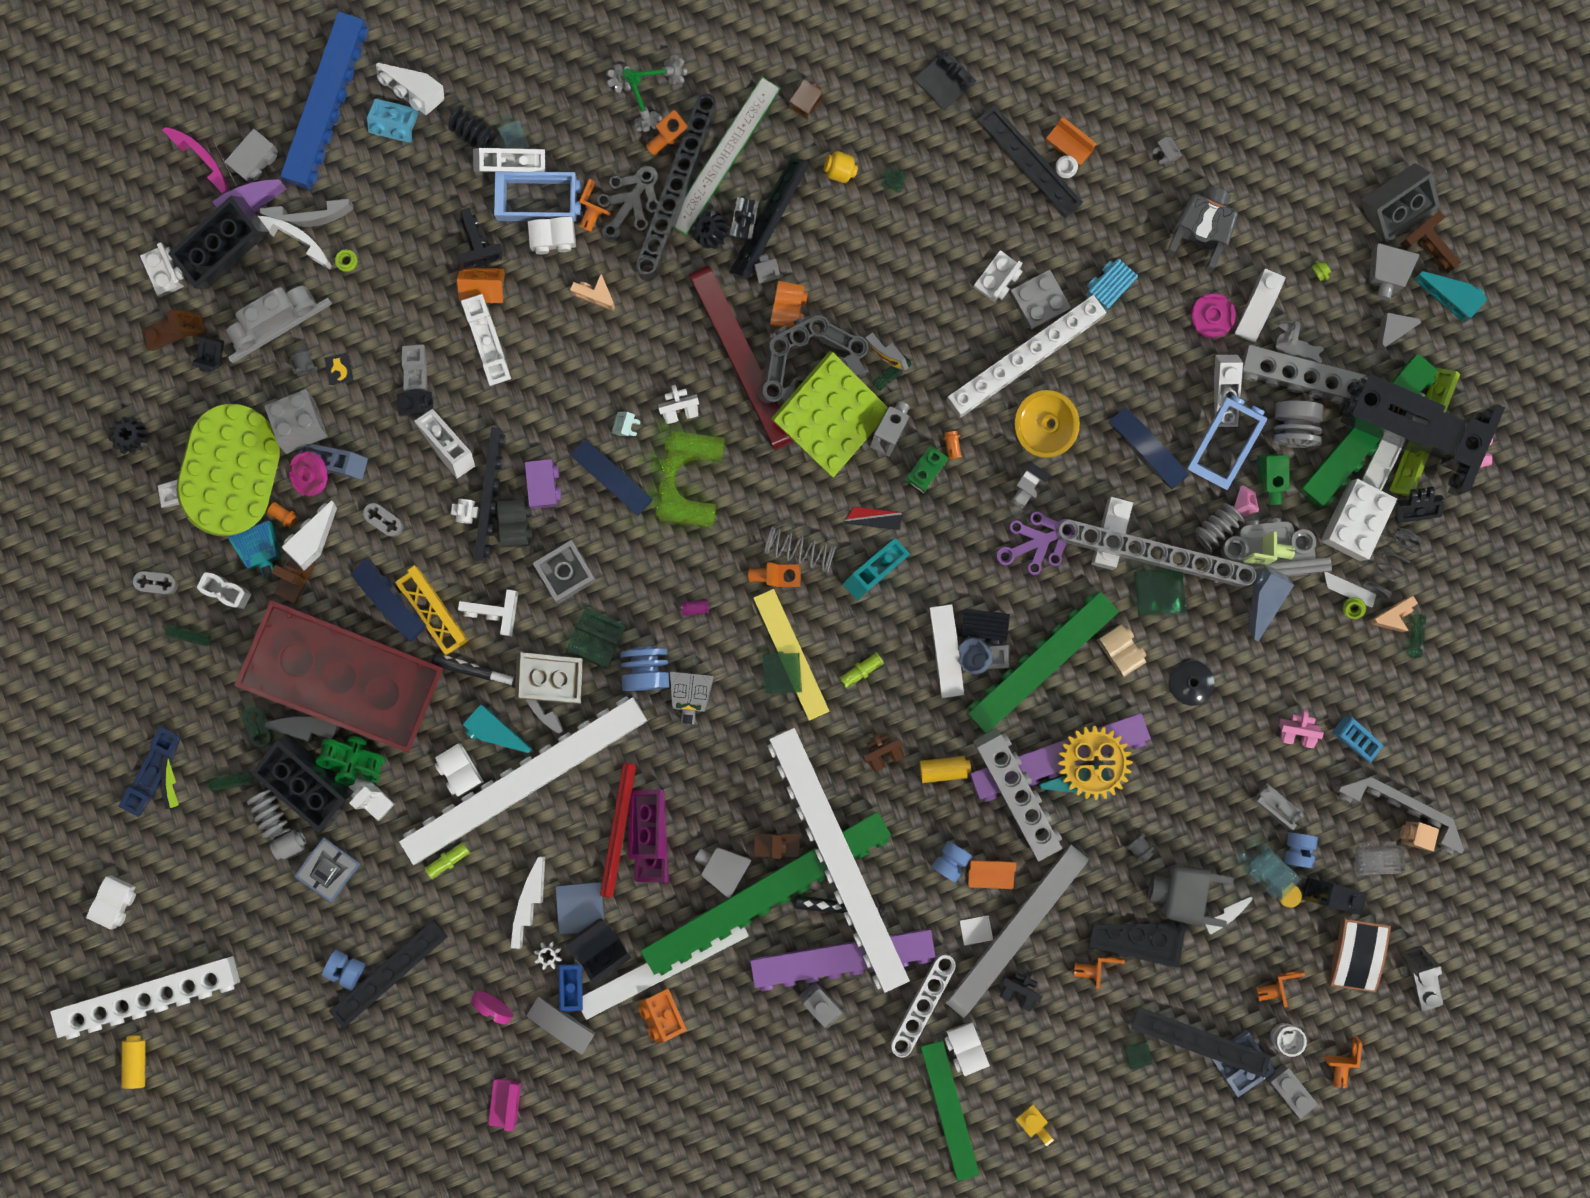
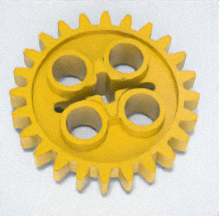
[1057,726,1133,800]

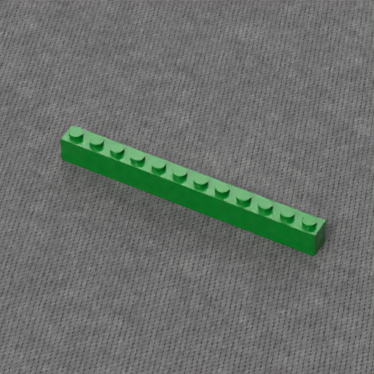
[641,812,892,976]

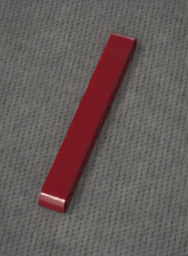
[689,265,794,451]

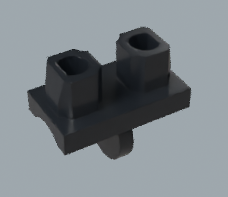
[730,197,759,241]
[999,970,1043,1012]

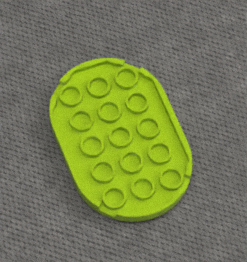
[176,404,280,536]

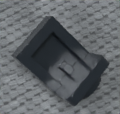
[192,335,225,372]
[397,389,434,417]

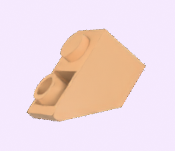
[1400,821,1439,851]

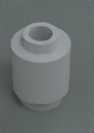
[270,830,306,860]

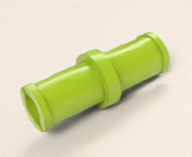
[839,652,884,689]
[424,842,470,880]

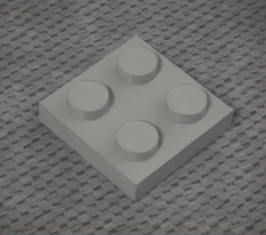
[1010,270,1071,330]

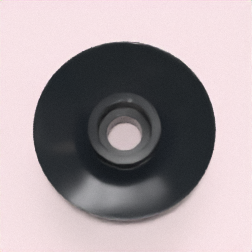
[1169,661,1215,706]

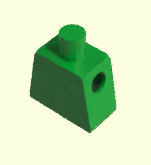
[1257,454,1290,505]

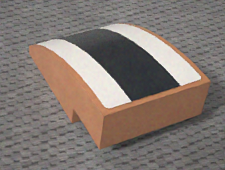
[1330,918,1391,992]

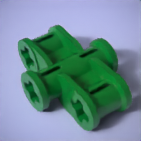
[316,736,386,786]

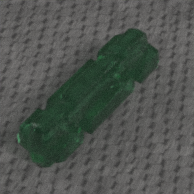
[873,356,912,391]
[1408,614,1426,658]
[166,625,211,647]
[208,772,254,791]

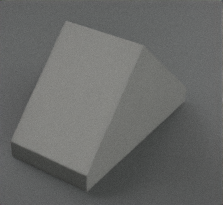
[1377,313,1422,351]

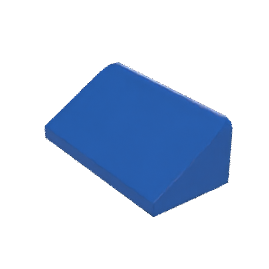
[558,964,583,1011]

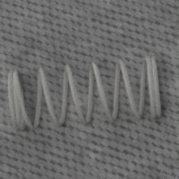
[764,526,836,573]

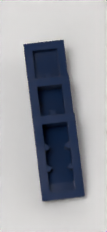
[1109,407,1189,490]
[570,439,653,516]
[351,559,426,642]

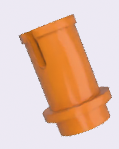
[943,431,962,460]
[267,502,298,528]

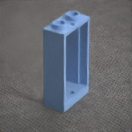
[494,172,581,222]
[1187,395,1268,490]

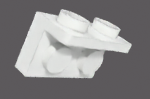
[140,242,184,297]
[973,250,1023,303]

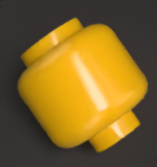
[823,151,858,183]

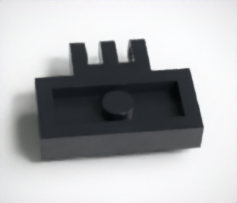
[1395,486,1444,523]

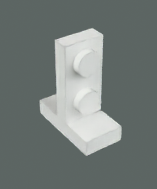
[458,590,518,637]
[349,778,395,821]

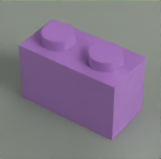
[525,459,562,509]

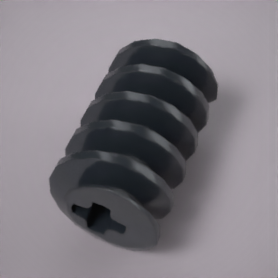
[448,105,497,148]

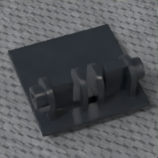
[914,49,976,110]

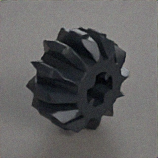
[692,211,731,249]
[108,417,148,455]

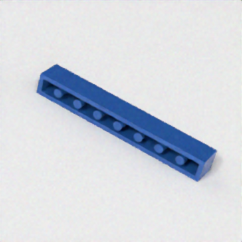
[280,12,369,190]

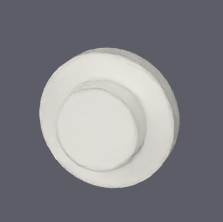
[1056,156,1078,178]

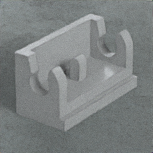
[1252,783,1304,830]

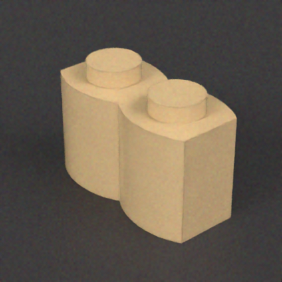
[1097,624,1146,677]

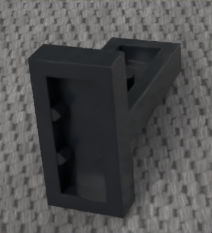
[457,208,503,271]
[1302,878,1367,915]

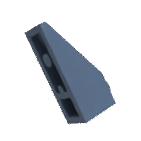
[298,444,368,480]
[1249,566,1294,641]

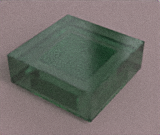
[1124,1041,1153,1069]

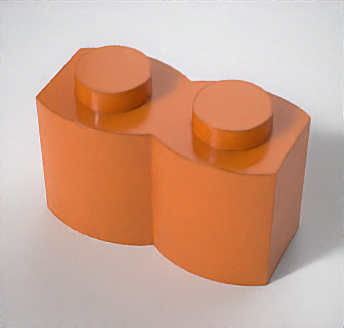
[770,281,808,329]

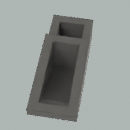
[265,717,341,741]

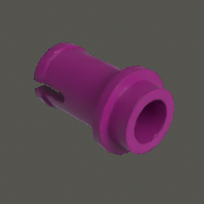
[681,599,709,617]

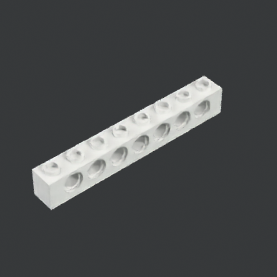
[946,295,1107,419]
[50,956,240,1040]

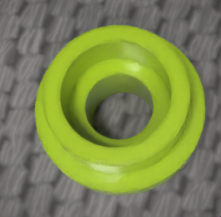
[335,249,358,272]
[1311,260,1331,281]
[1343,597,1366,619]

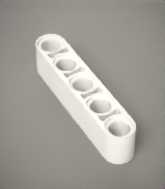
[891,953,956,1057]

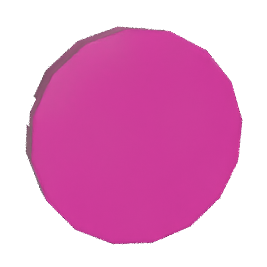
[1190,293,1236,338]
[289,451,327,496]
[471,991,514,1024]

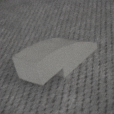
[527,996,596,1054]

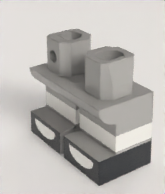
[1011,463,1051,509]

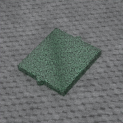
[763,651,802,695]

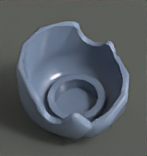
[958,638,992,675]

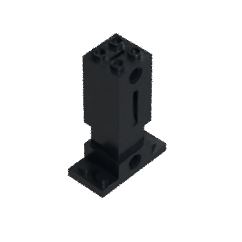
[1340,374,1505,496]

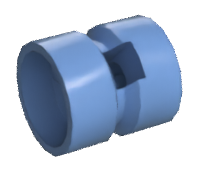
[1284,832,1318,868]
[931,841,972,883]
[322,950,365,991]

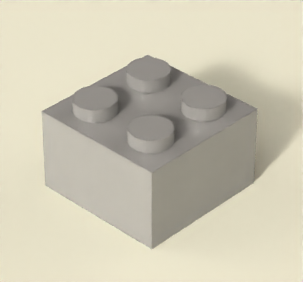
[264,389,328,454]
[533,540,597,604]

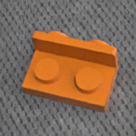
[638,988,687,1044]

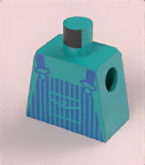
[228,521,281,578]

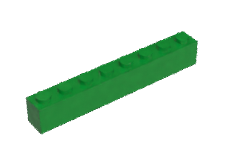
[1298,354,1439,508]
[966,592,1119,734]

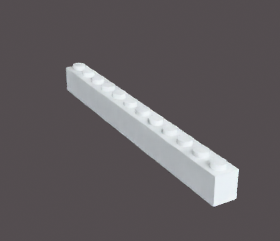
[399,696,648,865]
[767,728,910,993]

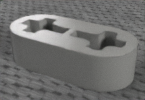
[363,503,403,537]
[133,571,178,595]

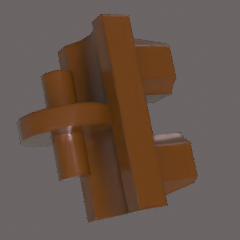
[863,732,905,772]

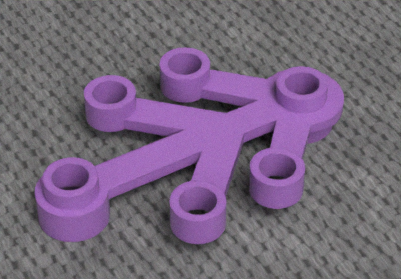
[996,512,1073,575]

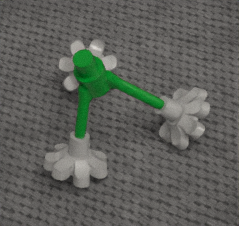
[606,54,687,132]

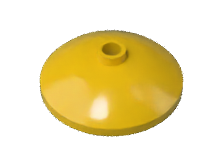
[1015,390,1080,458]

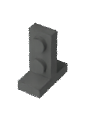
[1401,946,1444,1012]

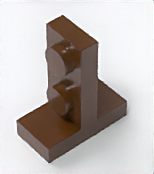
[1400,211,1461,273]
[142,309,207,351]
[271,559,316,604]
[754,834,800,859]

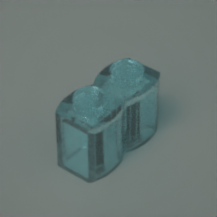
[1248,847,1301,901]

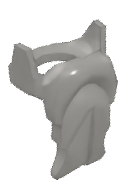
[1276,321,1324,363]

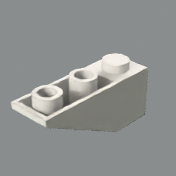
[376,63,444,115]
[1214,355,1243,427]
[282,500,337,570]

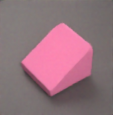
[1234,485,1259,517]

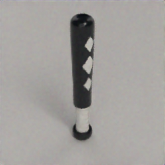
[432,653,516,689]
[794,895,884,919]

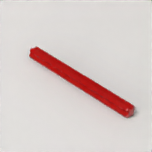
[600,763,636,898]

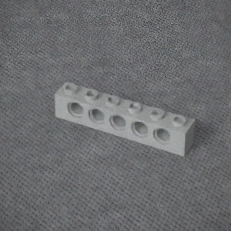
[1242,345,1366,404]
[973,728,1063,862]

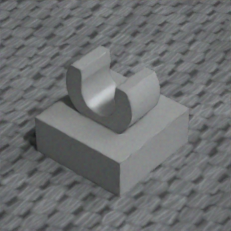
[1153,137,1183,164]
[755,254,780,284]

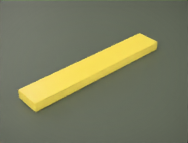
[753,589,830,721]

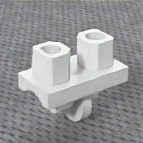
[658,385,699,424]

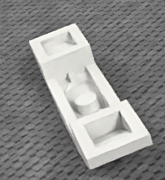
[258,216,332,270]
[461,294,511,386]

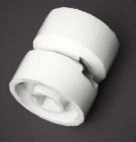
[1270,1023,1307,1057]

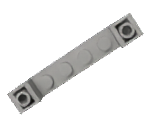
[1333,777,1464,855]

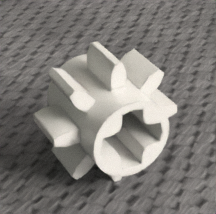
[451,499,480,524]
[534,941,562,970]

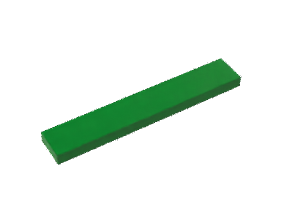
[921,1040,980,1181]

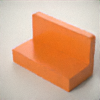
[1045,116,1096,168]
[457,268,505,303]
[968,860,1016,889]

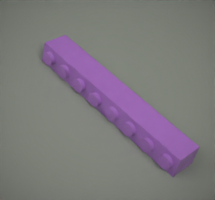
[969,713,1151,802]
[750,928,935,991]

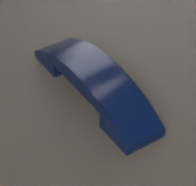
[118,726,181,817]

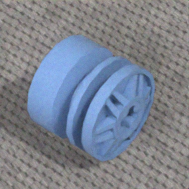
[620,646,670,691]

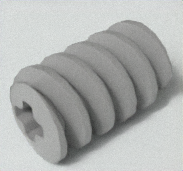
[1195,503,1245,553]
[247,790,291,840]

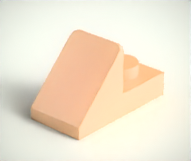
[570,274,615,311]
[1369,596,1418,632]

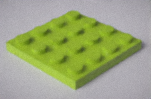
[771,351,888,478]

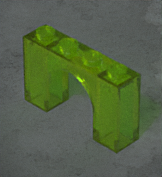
[656,431,725,529]

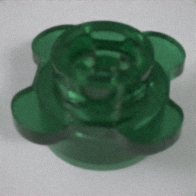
[882,168,907,193]

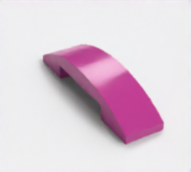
[163,127,230,194]

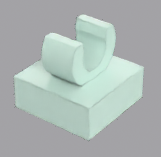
[611,412,640,436]

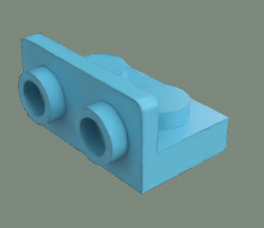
[367,99,418,143]

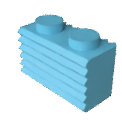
[1086,258,1138,311]

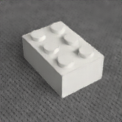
[1321,479,1397,561]

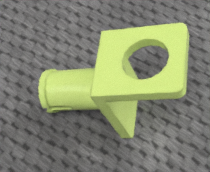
[1243,531,1295,566]

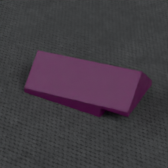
[628,789,670,883]

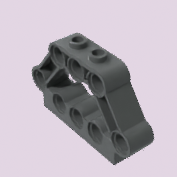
[757,315,869,407]

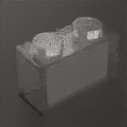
[1353,841,1406,875]

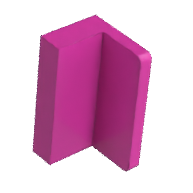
[488,1079,521,1132]

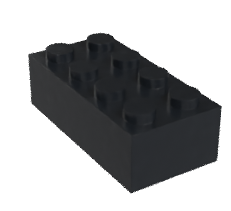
[168,196,270,289]
[251,735,354,833]

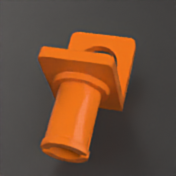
[646,110,688,155]
[579,178,611,232]
[748,562,801,587]
[1074,956,1125,989]
[1256,970,1305,1008]
[1324,1036,1362,1088]

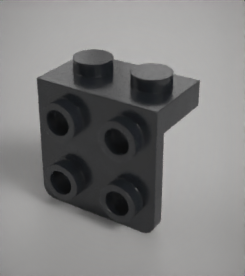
[565,918,631,985]

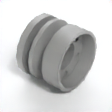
[1273,401,1324,448]

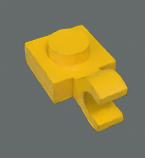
[1015,1104,1054,1146]

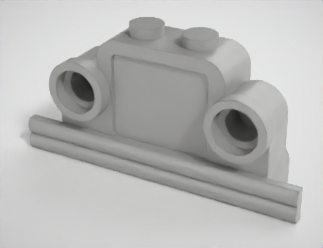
[226,286,332,363]
[1214,518,1332,583]

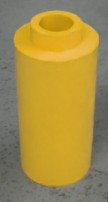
[919,756,971,783]
[121,1035,146,1089]

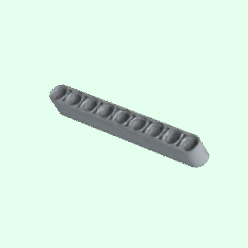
[1056,520,1256,587]
[945,844,1089,1018]

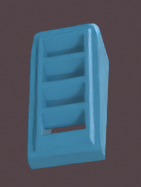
[1332,716,1384,763]

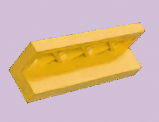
[395,565,469,656]

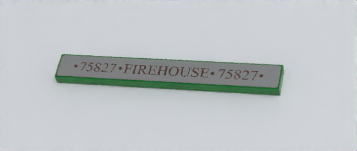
[674,77,781,237]

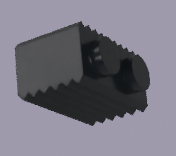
[961,608,1010,645]

